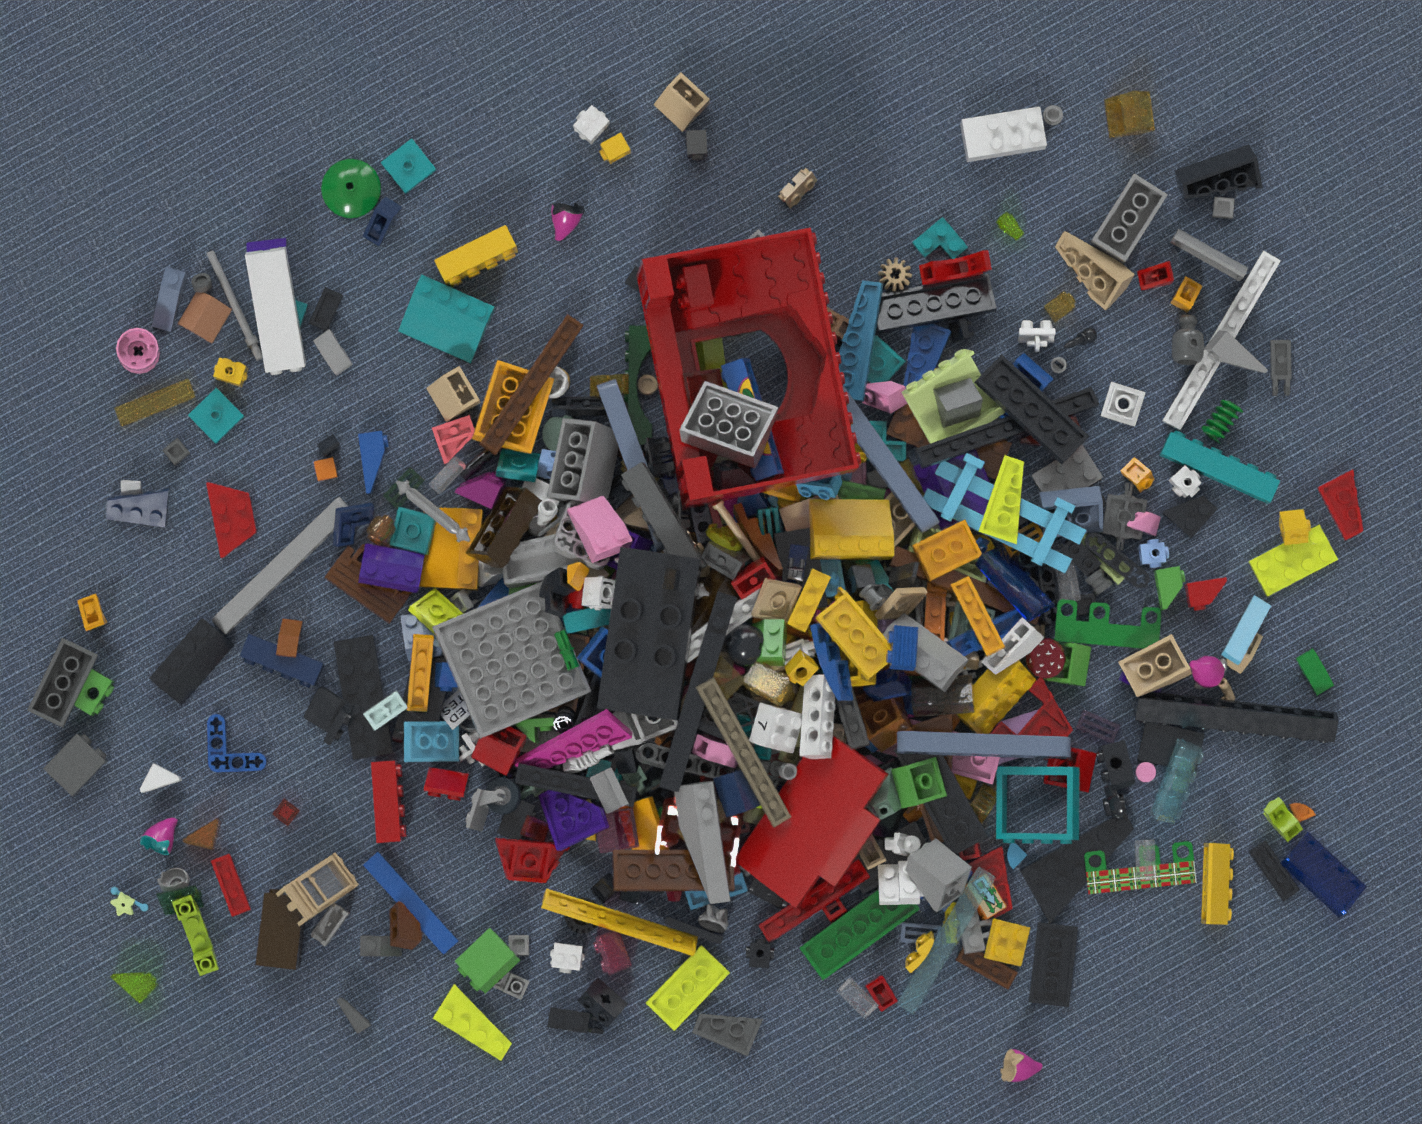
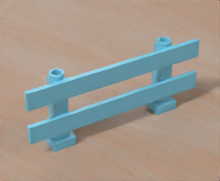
[923,453,1086,573]

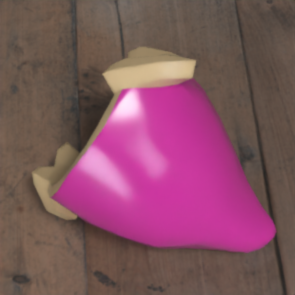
[1001,1049,1043,1082]

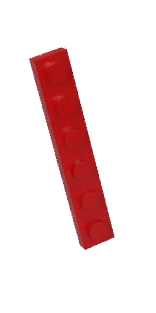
[758,859,870,943]

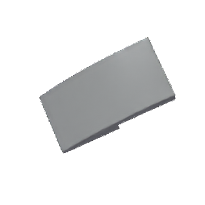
[313,329,353,376]
[493,972,530,1000]

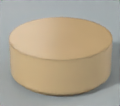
[638,375,658,395]

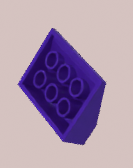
[913,450,990,531]

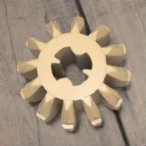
[878,257,912,291]

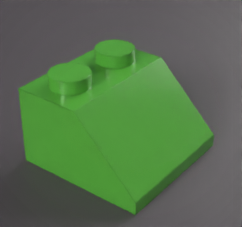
[746,619,787,666]
[1043,642,1091,686]
[891,757,947,808]

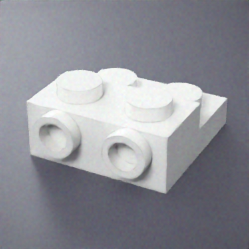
[878,861,924,905]

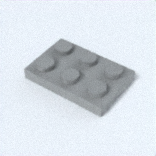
[1031,445,1103,492]

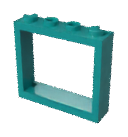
[996,767,1080,844]

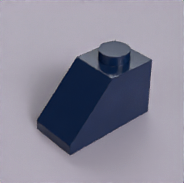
[363,197,402,246]

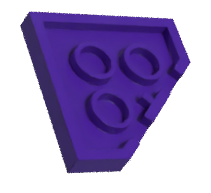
[538,790,609,851]

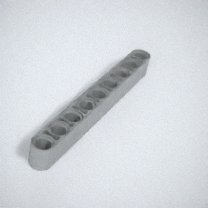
[212,497,348,635]

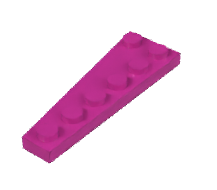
[515,709,633,769]

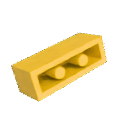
[787,569,831,633]

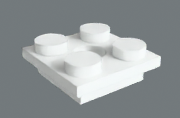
[1101,382,1146,427]

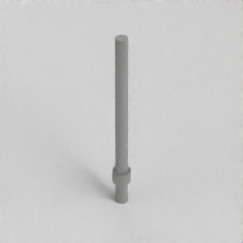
[207,251,263,361]

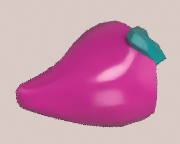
[140,818,178,855]

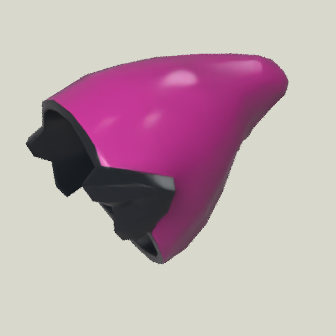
[551,203,585,241]

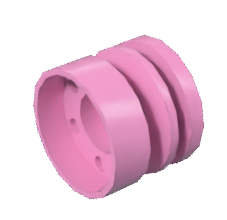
[116,328,160,374]

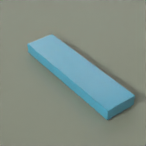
[1221,595,1271,665]

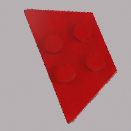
[206,482,257,558]
[495,838,570,883]

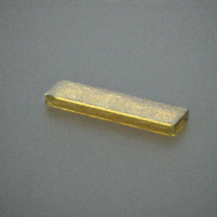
[114,379,196,427]

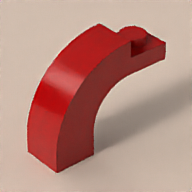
[919,250,992,285]

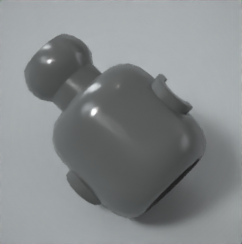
[1172,315,1205,365]

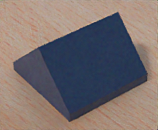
[713,769,761,817]

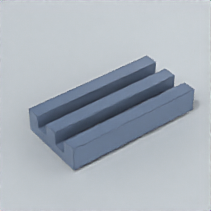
[900,922,942,946]

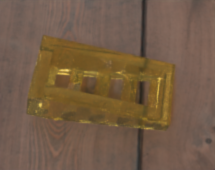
[971,783,996,823]

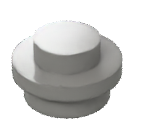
[1043,105,1063,125]

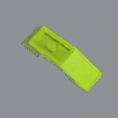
[172,895,219,976]

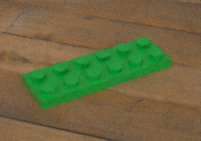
[799,889,920,980]

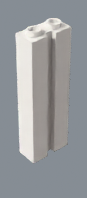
[245,247,306,375]

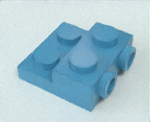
[796,475,842,500]

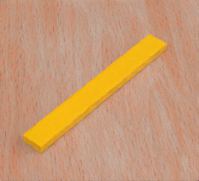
[541,888,698,956]

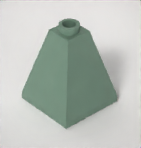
[868,767,902,819]

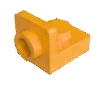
[1120,457,1154,493]

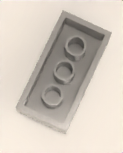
[1090,174,1168,264]

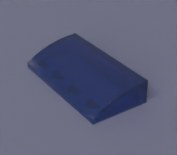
[975,548,1055,622]
[1280,832,1367,918]

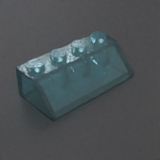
[1150,739,1204,824]

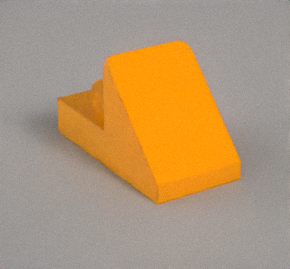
[77,593,107,631]

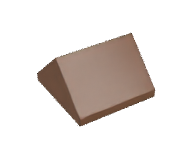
[178,292,232,344]

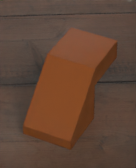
[276,619,303,658]

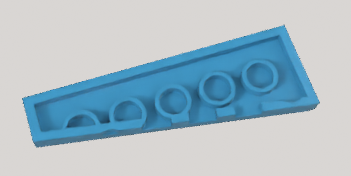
[839,280,883,402]

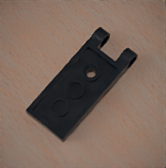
[392,655,447,744]

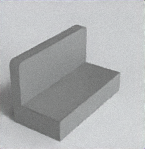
[590,767,629,813]

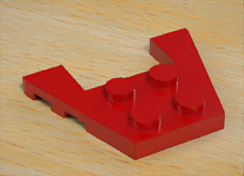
[990,677,1073,760]

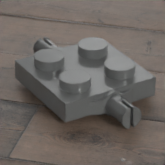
[1101,483,1147,551]

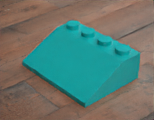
[398,274,495,364]

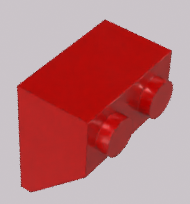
[1043,748,1097,793]

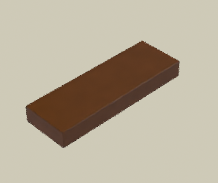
[955,947,1018,990]

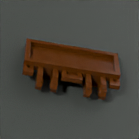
[324,544,413,624]

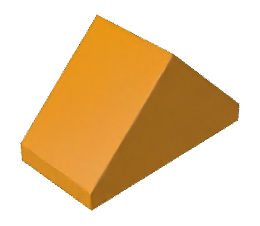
[1170,276,1202,312]

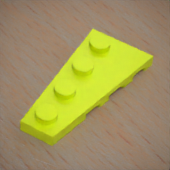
[979,455,1024,545]
[433,984,512,1061]

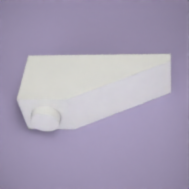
[981,617,1044,675]

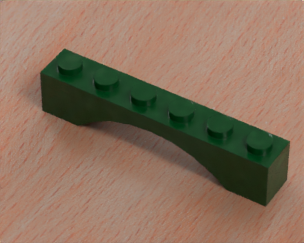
[624,325,652,447]

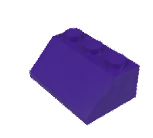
[358,543,425,593]

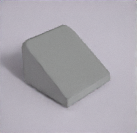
[121,480,143,496]

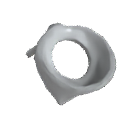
[698,904,729,933]

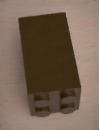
[255,889,305,970]

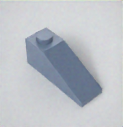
[152,267,188,332]

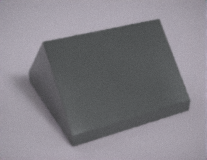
[933,378,983,428]

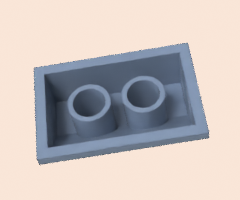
[1039,486,1103,537]

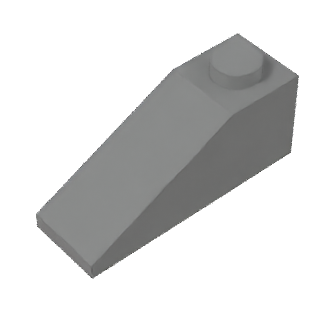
[1204,330,1268,373]

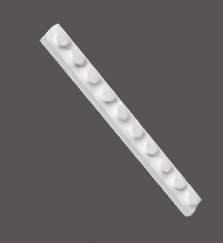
[1162,251,1281,431]

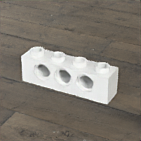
[799,674,835,759]

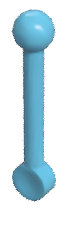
[111,887,149,911]

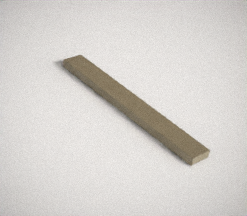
[695,677,791,827]

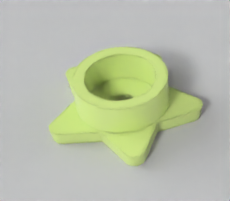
[110,892,135,916]

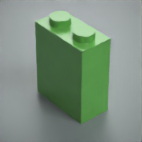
[455,928,520,994]

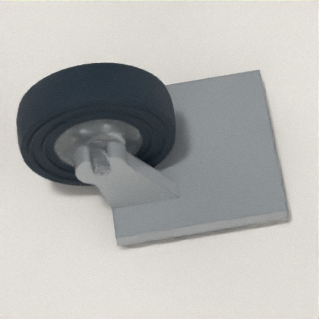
[466,778,521,832]

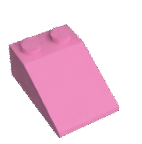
[567,496,633,563]

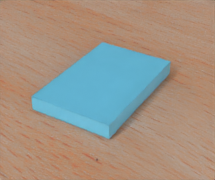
[404,721,459,762]

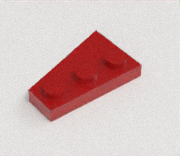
[1317,469,1363,541]
[968,846,1013,918]

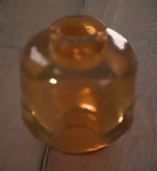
[366,515,396,546]

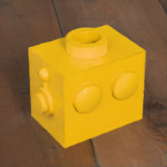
[213,357,248,387]
[1279,509,1311,545]

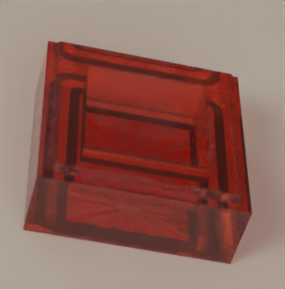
[272,798,301,826]

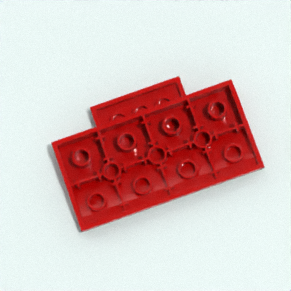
[734,735,889,908]

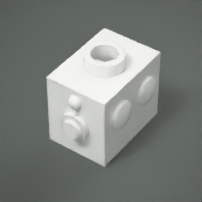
[573,105,610,144]
[582,576,615,611]
[550,942,585,973]

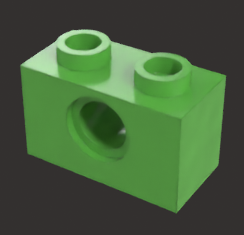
[74,669,115,716]

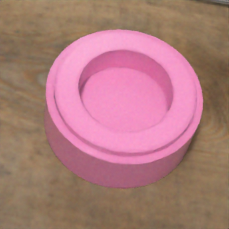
[1135,762,1156,782]

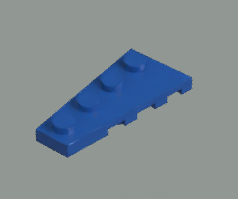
[904,324,952,389]

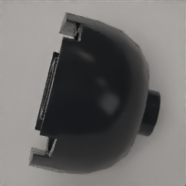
[725,625,764,666]

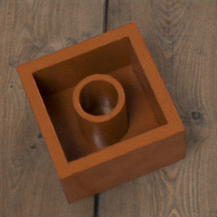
[861,692,915,753]

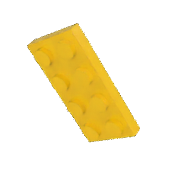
[816,592,891,680]

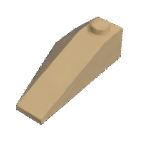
[1055,231,1135,310]

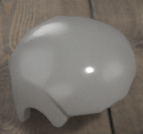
[157,868,190,895]

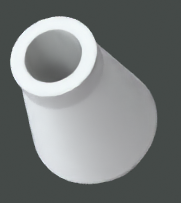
[537,499,558,527]

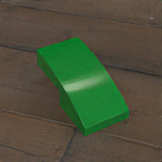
[1295,648,1334,695]

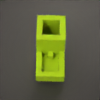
[1263,797,1303,842]

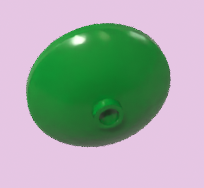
[321,159,381,218]

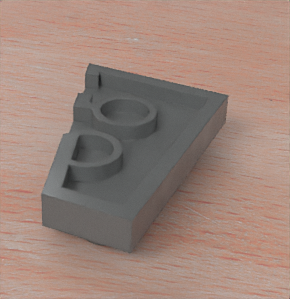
[692,1014,763,1056]

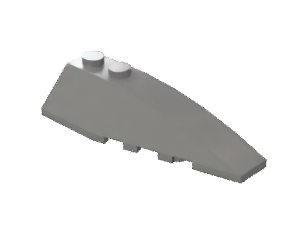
[674,781,730,904]

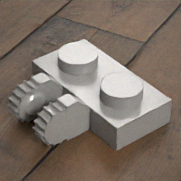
[957,910,993,954]

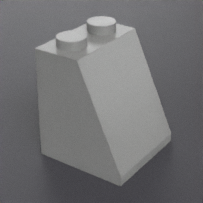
[906,839,972,912]

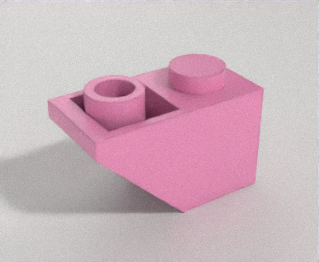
[862,381,907,413]
[692,734,737,768]

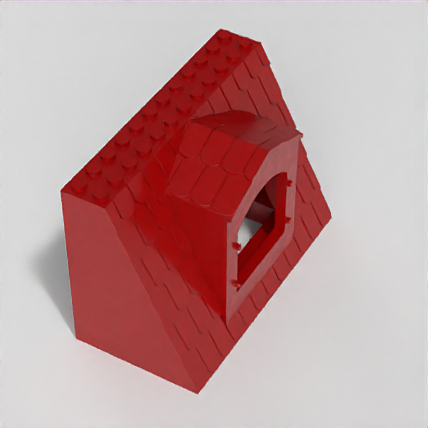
[637,227,861,510]

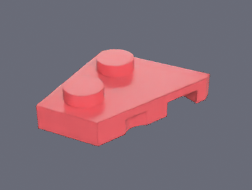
[432,415,474,464]

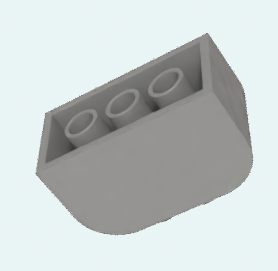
[547,418,619,503]

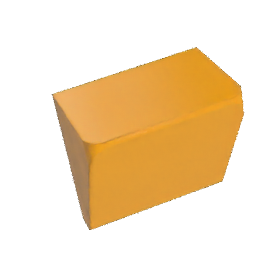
[567,562,589,591]

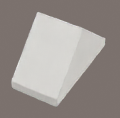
[140,764,182,793]

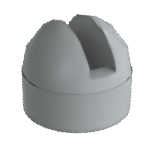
[1051,357,1067,373]

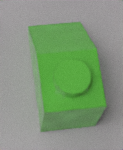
[1154,566,1185,610]

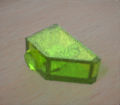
[110,972,159,1004]

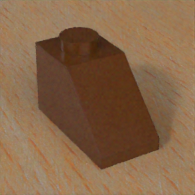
[389,901,423,950]

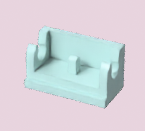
[363,690,408,730]

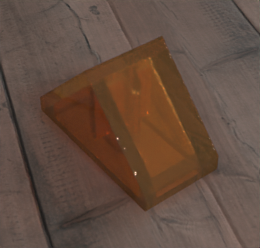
[182,819,221,850]

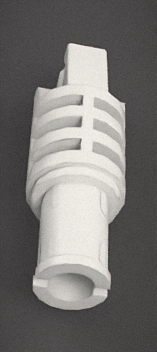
[563,744,614,774]

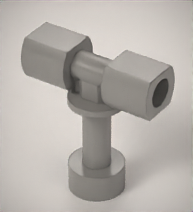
[760,759,797,780]

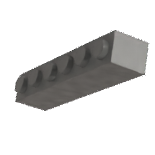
[621,462,707,570]

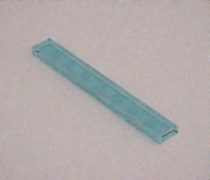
[897,867,996,1015]

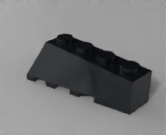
[1174,144,1263,199]

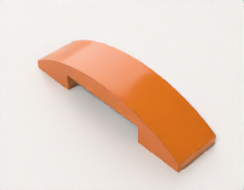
[924,582,947,641]

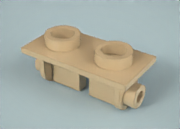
[778,168,817,209]

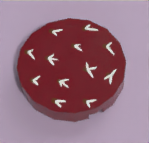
[1026,638,1066,678]

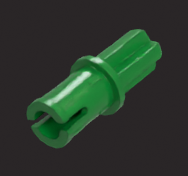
[554,630,580,671]

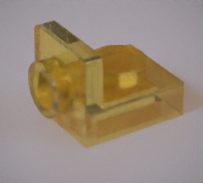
[1043,291,1076,323]

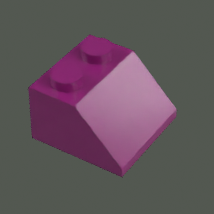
[455,471,507,509]

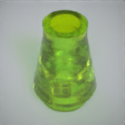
[996,211,1024,241]

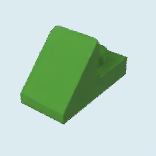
[514,718,555,744]

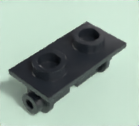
[1061,539,1102,577]

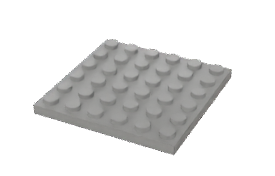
[432,581,591,739]

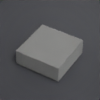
[1212,197,1234,219]
[509,935,529,955]

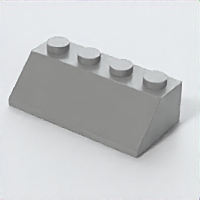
[883,613,969,692]

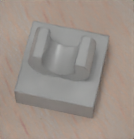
[450,589,477,613]

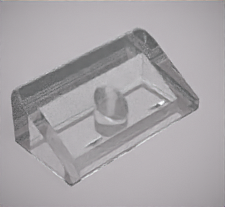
[429,456,466,494]
[836,977,879,1019]

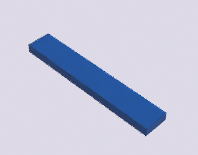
[363,852,458,955]

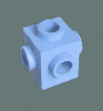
[537,449,556,479]
[1138,539,1169,568]

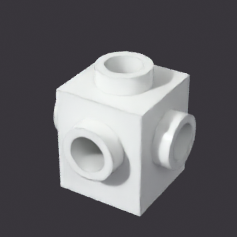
[1168,466,1201,498]

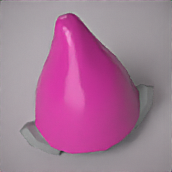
[1189,656,1227,689]

